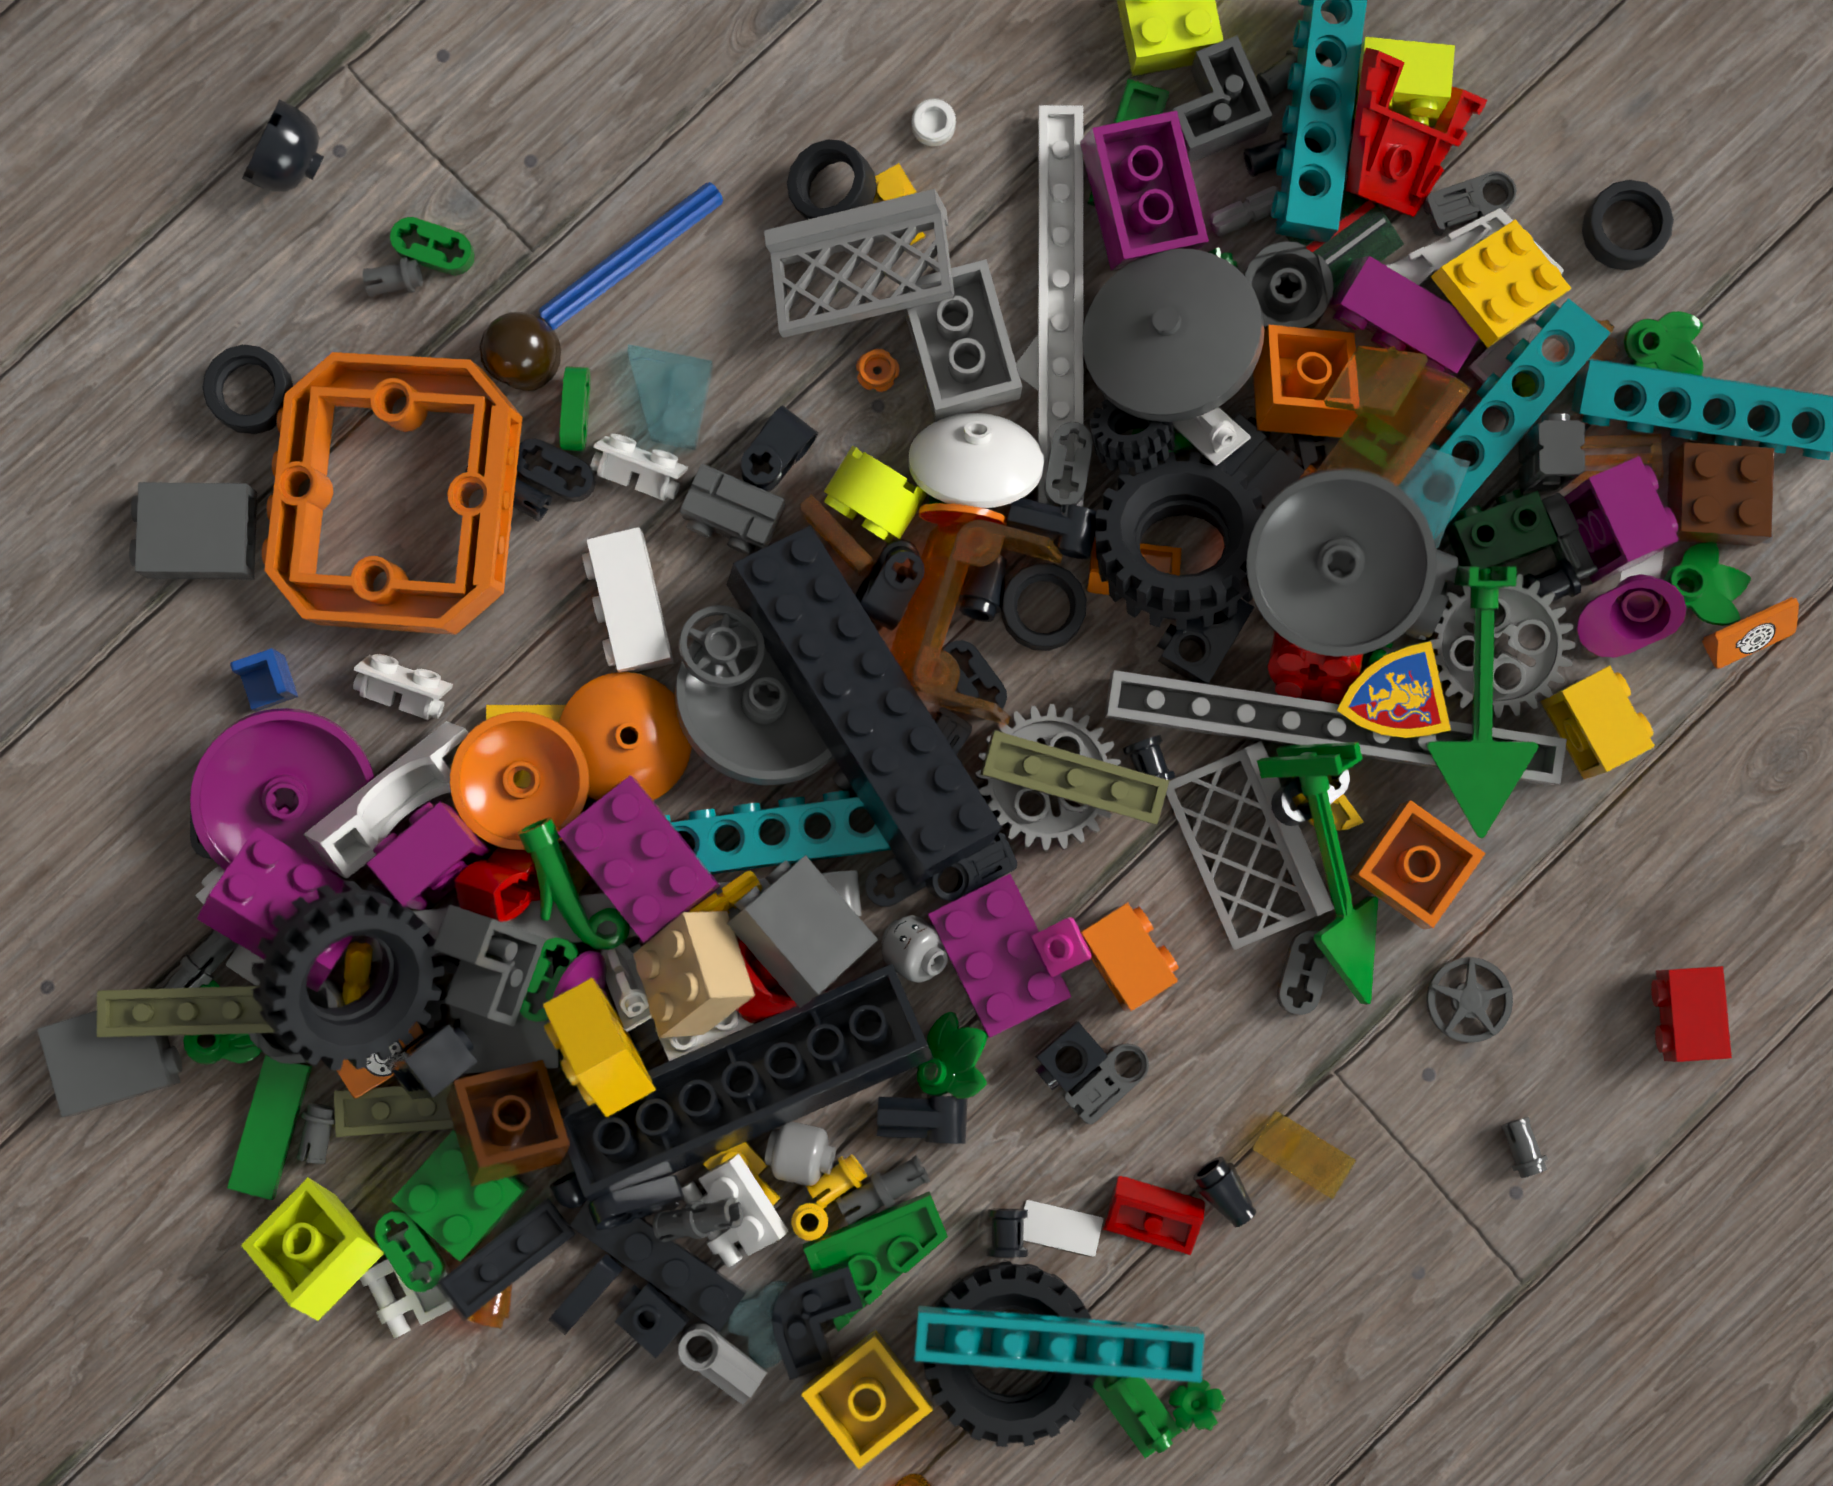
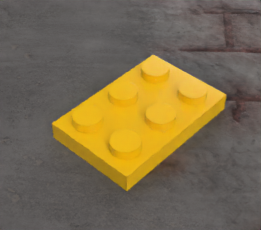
[1431,219,1572,348]

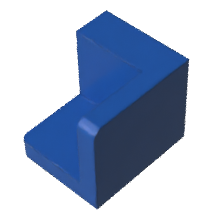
[230,648,298,711]

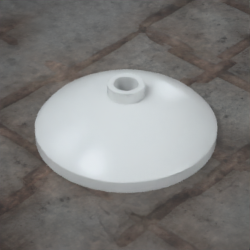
[908,413,1044,508]

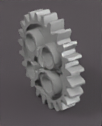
[1426,573,1575,718]
[975,704,1121,851]

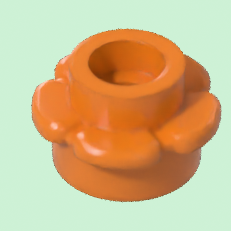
[856,349,900,392]

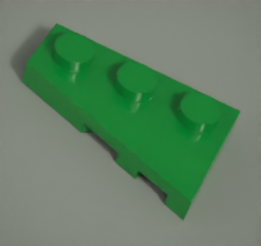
[803,1191,948,1332]

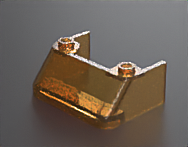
[1299,356,1471,486]
[891,520,1063,725]

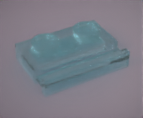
[1391,440,1470,549]

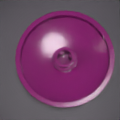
[190,708,375,875]

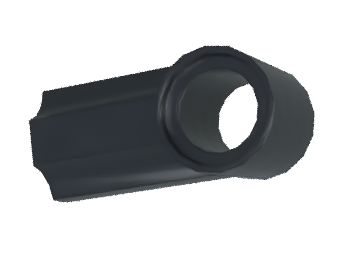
[1005,498,1097,559]
[877,1095,968,1144]

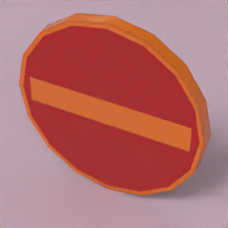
[919,503,1008,531]

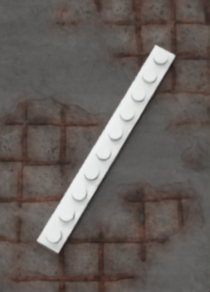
[1038,105,1083,507]

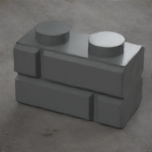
[1518,413,1585,492]
[680,463,786,555]

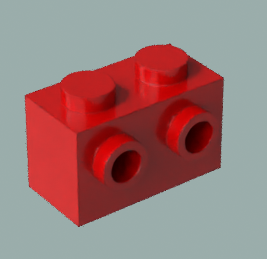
[1651,966,1732,1062]

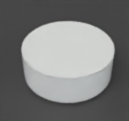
[912,99,956,146]

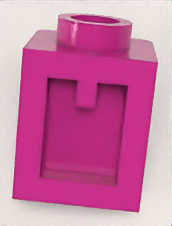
[1031,917,1092,978]

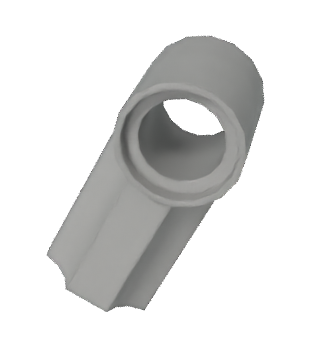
[678,1322,767,1405]

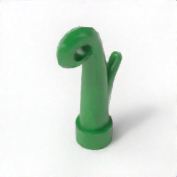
[518,817,630,950]

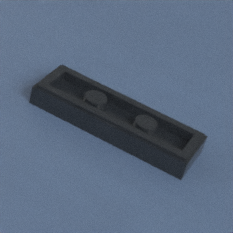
[435,1198,576,1322]

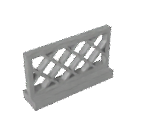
[764,189,955,338]
[1166,741,1335,950]

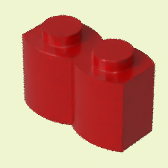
[455,847,540,922]

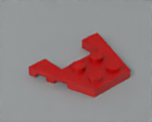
[1346,48,1487,217]

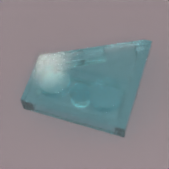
[627,344,713,450]

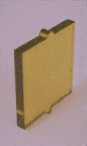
[1324,345,1428,417]

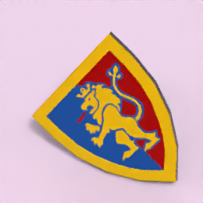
[1336,641,1451,738]

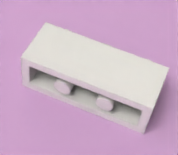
[582,527,674,673]

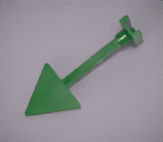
[1426,566,1538,838]
[1257,742,1378,1004]

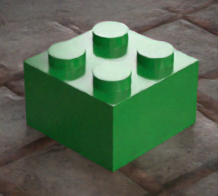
[391,1129,530,1262]

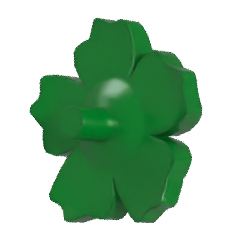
[1168,1378,1226,1432]

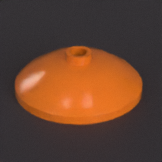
[558,672,692,801]
[450,711,589,850]

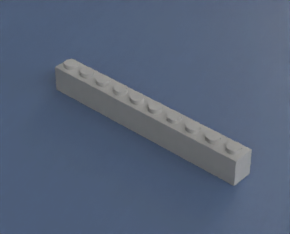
[1104,670,1567,785]

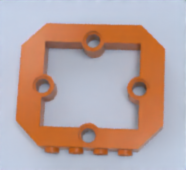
[262,352,522,635]

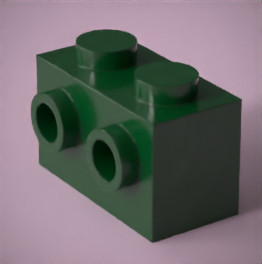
[1445,489,1558,570]

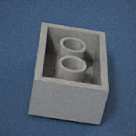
[903,259,1022,422]

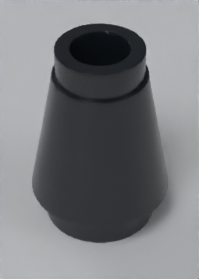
[958,552,1007,622]
[1193,1157,1257,1227]

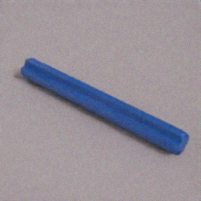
[538,182,723,330]

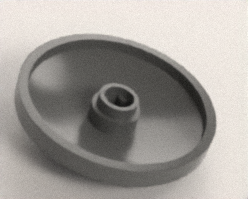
[1082,249,1264,422]
[1247,468,1437,656]
[674,617,834,785]

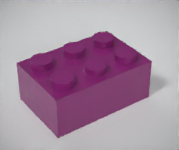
[1080,111,1209,271]
[1328,256,1479,377]
[1564,456,1679,584]
[558,775,721,943]
[367,802,495,910]
[197,827,354,992]
[928,874,1072,1038]

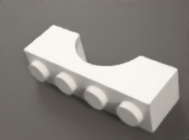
[304,721,469,878]

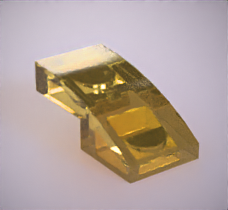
[1253,1111,1357,1200]

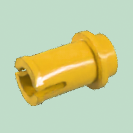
[806,1154,867,1209]
[791,1203,828,1240]

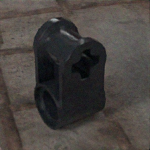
[741,405,819,492]
[855,539,925,631]

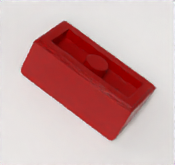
[1103,1176,1205,1255]

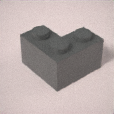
[1172,36,1272,163]
[433,904,546,1026]

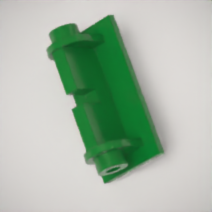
[1093,1375,1182,1459]

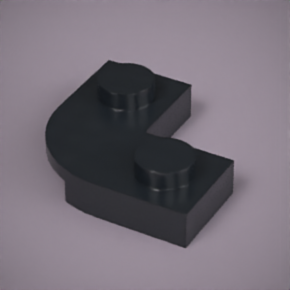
[772,1260,863,1380]

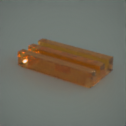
[1571,434,1664,484]
[800,494,874,577]

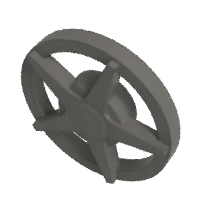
[679,605,765,687]
[1426,957,1513,1042]

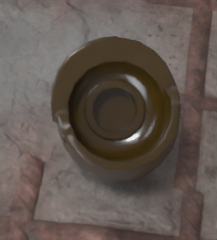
[479,312,561,391]

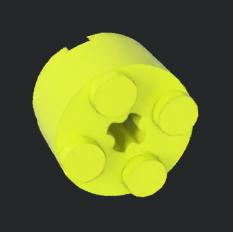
[823,446,928,543]

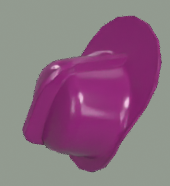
[1577,574,1686,658]

